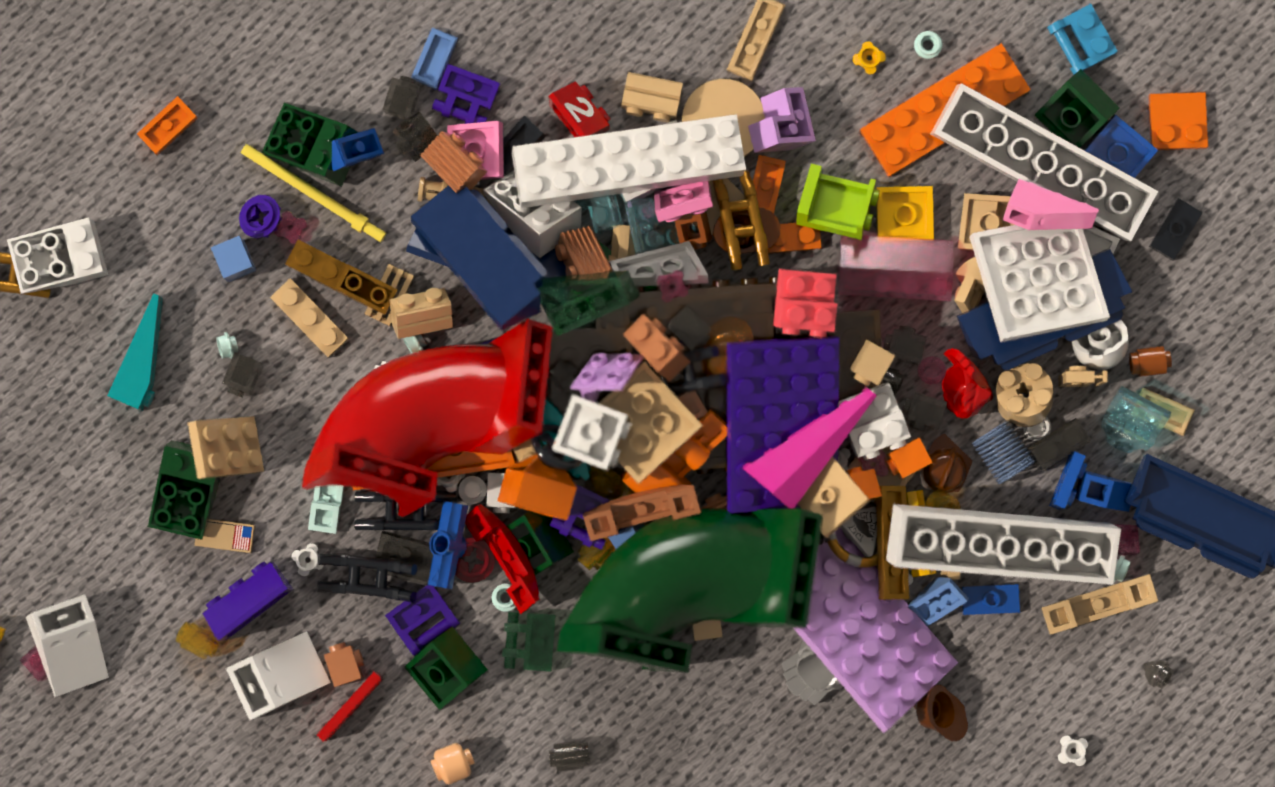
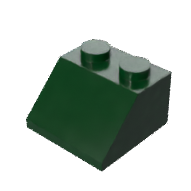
[1034,69,1120,148]
[506,511,574,576]
[404,627,488,710]

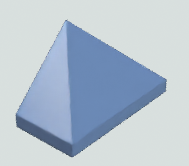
[908,577,969,626]

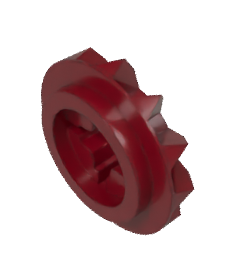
[455,538,495,583]

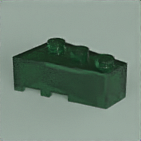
[538,270,640,337]

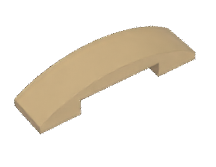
[1041,574,1158,635]

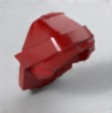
[942,348,993,419]

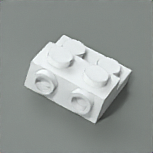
[839,382,911,460]
[553,395,631,471]

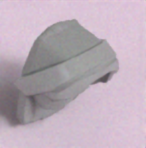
[781,640,843,705]

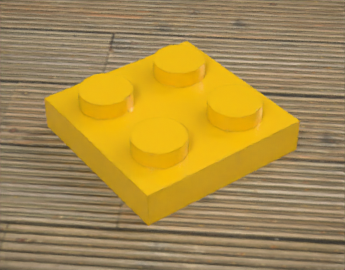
[876,186,934,244]

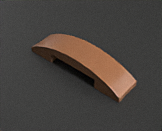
[583,485,701,541]

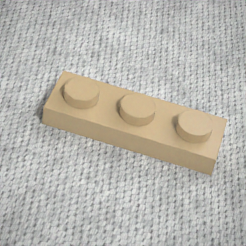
[270,278,349,358]

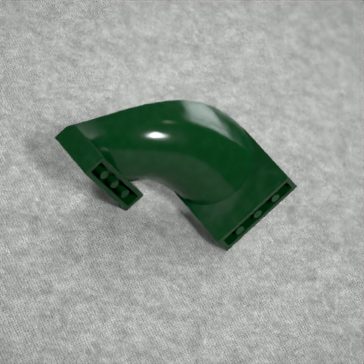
[557,508,823,673]

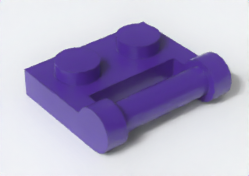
[385,585,461,657]

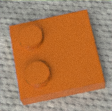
[1149,92,1208,150]

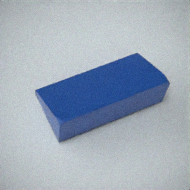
[332,128,384,171]

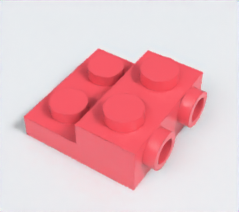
[773,269,837,337]

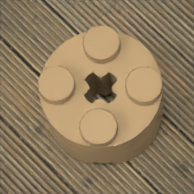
[996,363,1053,427]

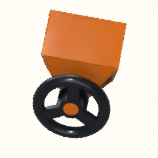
[497,424,582,520]

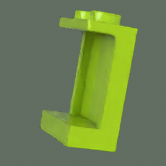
[796,164,880,240]

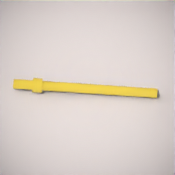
[241,144,387,242]

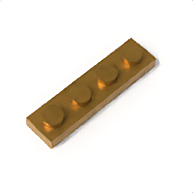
[876,485,909,600]

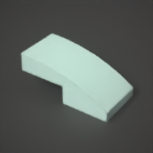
[308,485,344,534]

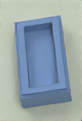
[411,27,458,90]

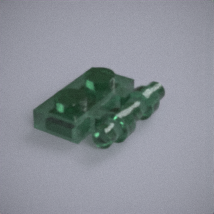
[502,612,556,672]

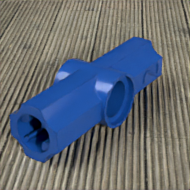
[428,501,468,589]

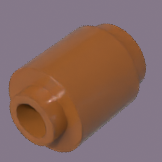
[1129,346,1172,377]

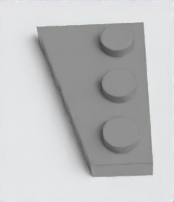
[609,241,708,287]

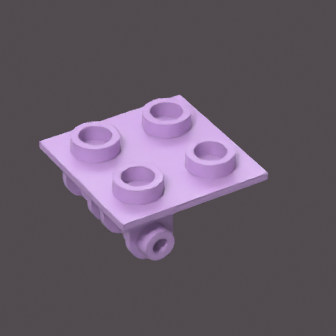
[571,353,644,403]

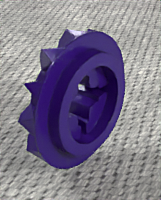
[239,195,282,239]

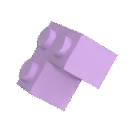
[748,87,816,153]

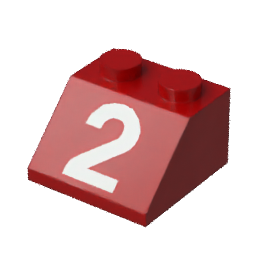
[548,81,611,138]

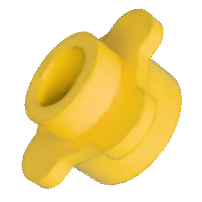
[853,41,886,75]

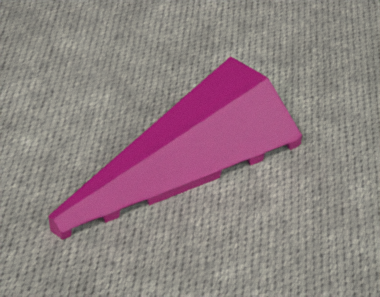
[743,387,877,509]

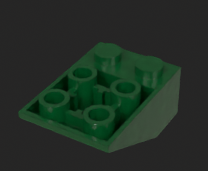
[261,103,359,187]
[147,440,221,540]

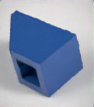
[1075,470,1132,512]

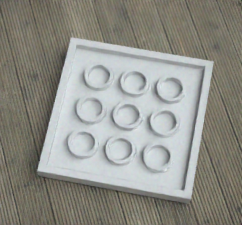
[970,225,1110,342]

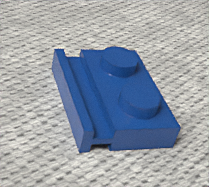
[1049,452,1087,510]

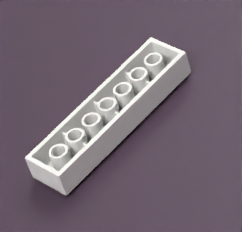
[930,83,1158,241]
[512,114,746,208]
[886,504,1121,585]

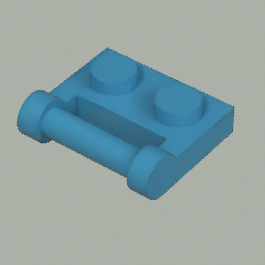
[1047,4,1118,75]

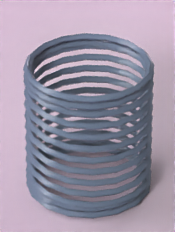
[972,420,1035,485]

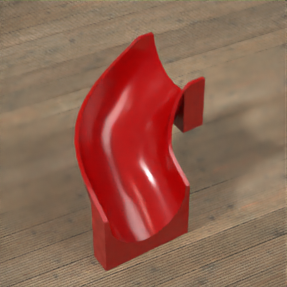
[302,319,553,517]

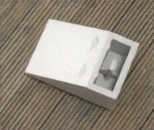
[483,171,582,258]
[7,217,108,294]
[26,594,109,697]
[226,632,331,720]

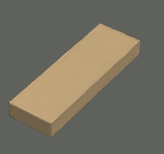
[727,0,785,81]

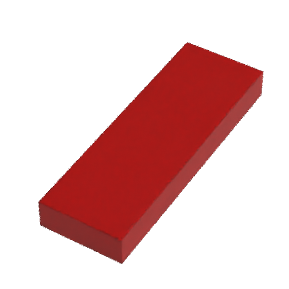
[317,671,383,742]

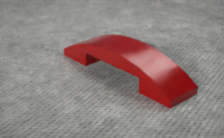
[465,504,540,614]

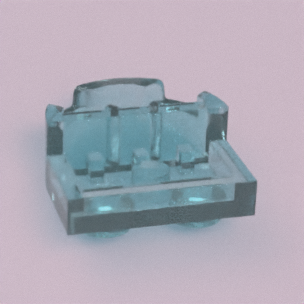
[1101,386,1171,453]

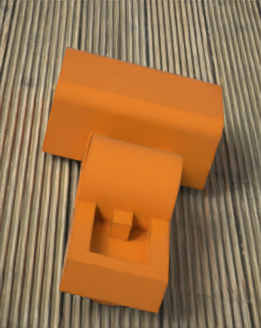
[621,409,727,493]

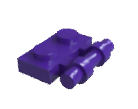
[432,64,500,124]
[550,484,610,550]

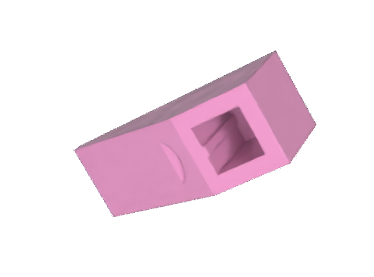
[1003,179,1099,230]

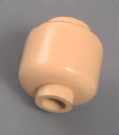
[431,743,475,785]

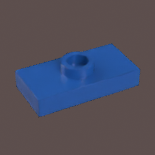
[961,584,1020,615]

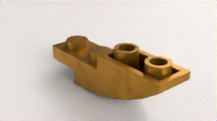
[285,239,398,315]

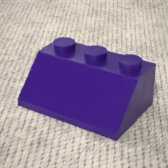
[202,561,294,641]

